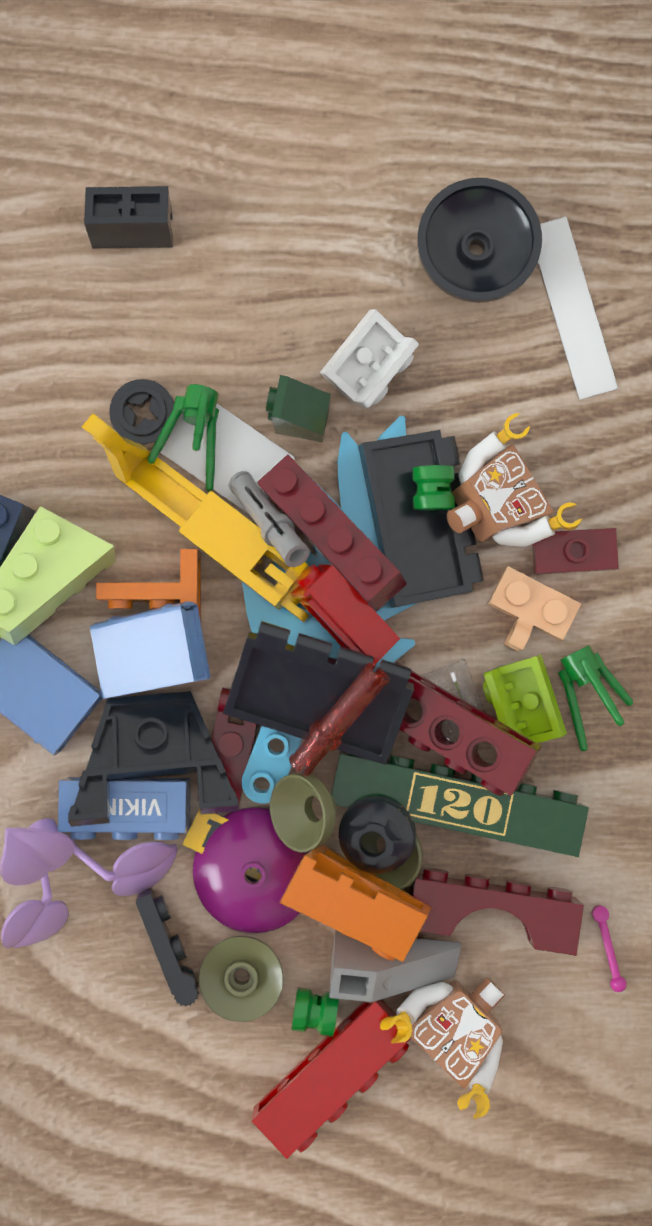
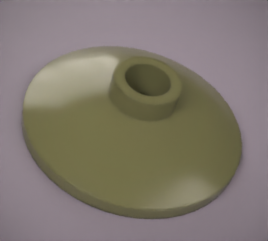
[199,936,283,1022]

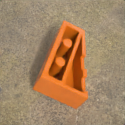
[280,845,432,962]

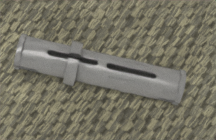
[228,471,310,567]

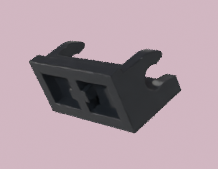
[84,186,173,249]

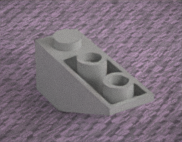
[329,930,461,1002]

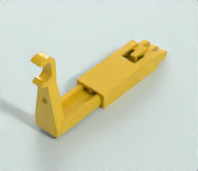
[82,413,309,623]

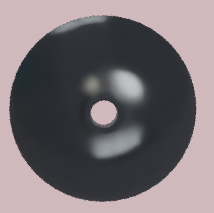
[417,178,542,303]

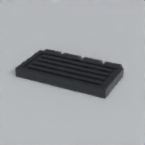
[358,430,484,608]
[223,621,414,765]

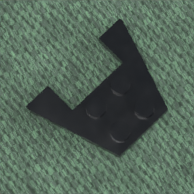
[68,691,239,827]

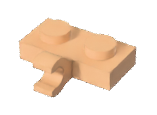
[487,566,581,652]

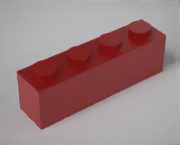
[251,999,411,1159]

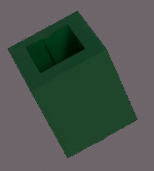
[266,375,331,443]

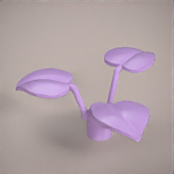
[0,818,177,948]

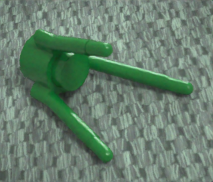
[147,384,219,492]
[557,645,633,752]

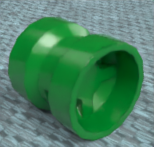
[413,465,455,511]
[291,987,339,1037]

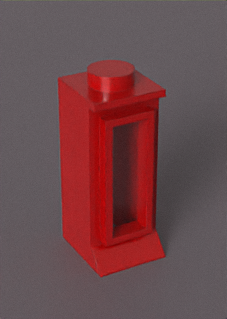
[291,564,400,670]

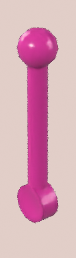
[591,905,627,992]

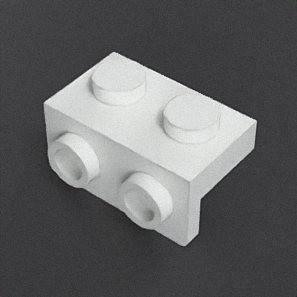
[320,309,419,408]

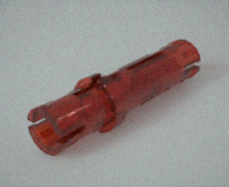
[289,662,390,776]

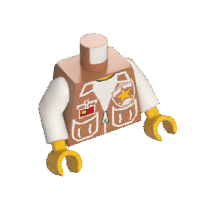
[447,413,582,547]
[380,977,505,1119]

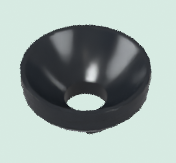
[338,795,417,874]

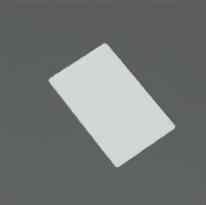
[160,404,295,512]

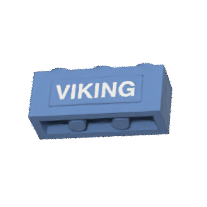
[58,777,191,840]

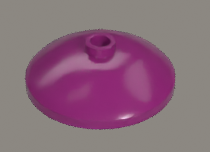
[193,807,310,933]

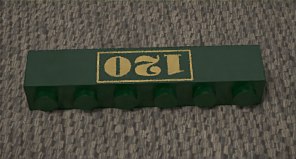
[331,751,589,857]

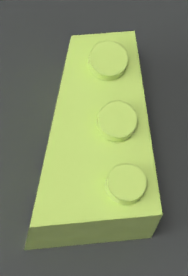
[0,506,116,645]

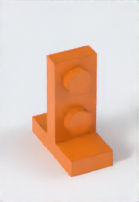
[96,549,201,622]

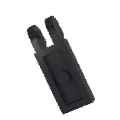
[135,888,199,1007]

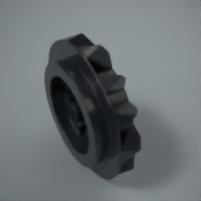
[109,379,174,446]

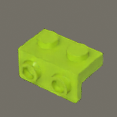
[483,654,567,743]

